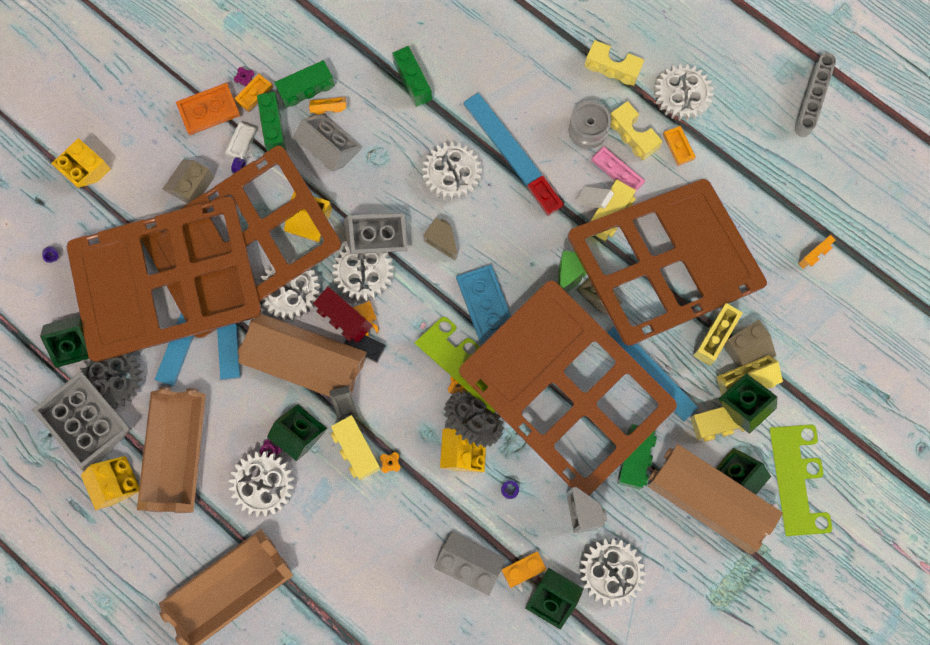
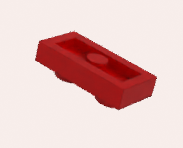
[527,175,564,216]

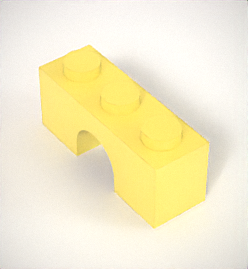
[584,40,645,86]
[610,101,663,161]

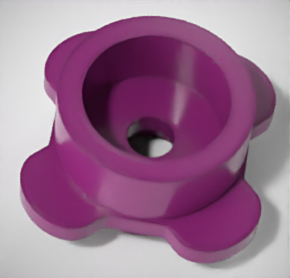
[234,67,254,86]
[259,440,281,457]

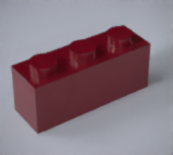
[313,286,373,343]

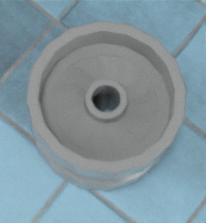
[568,101,611,149]

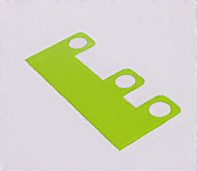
[414,317,496,414]
[769,424,833,537]

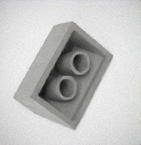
[293,113,362,171]
[344,213,408,254]
[566,487,607,533]
[434,532,506,596]

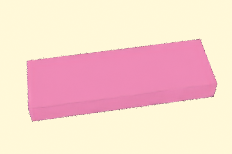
[591,146,645,193]

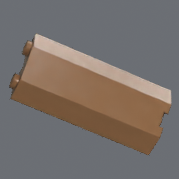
[237,314,367,397]
[137,387,206,513]
[648,444,783,555]
[159,529,294,645]

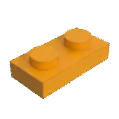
[234,73,273,112]
[309,96,347,114]
[663,126,696,166]
[798,235,836,269]
[502,551,547,588]

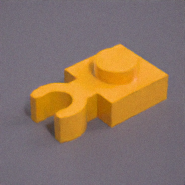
[353,301,379,337]

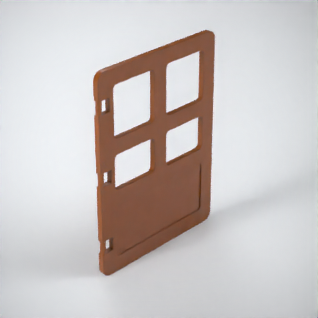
[141,146,342,338]
[567,179,767,346]
[67,197,261,362]
[459,281,677,496]

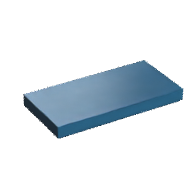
[456,265,511,346]

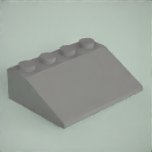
[32,372,130,471]

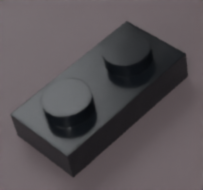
[344,335,386,363]

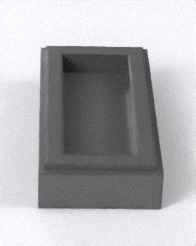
[329,386,358,421]

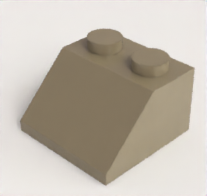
[163,159,214,204]
[723,320,776,367]

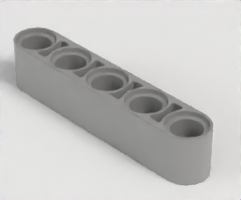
[795,52,836,137]

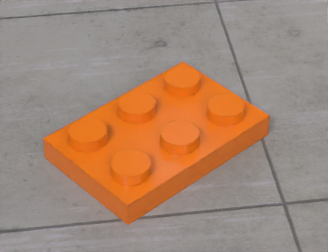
[176,82,240,136]

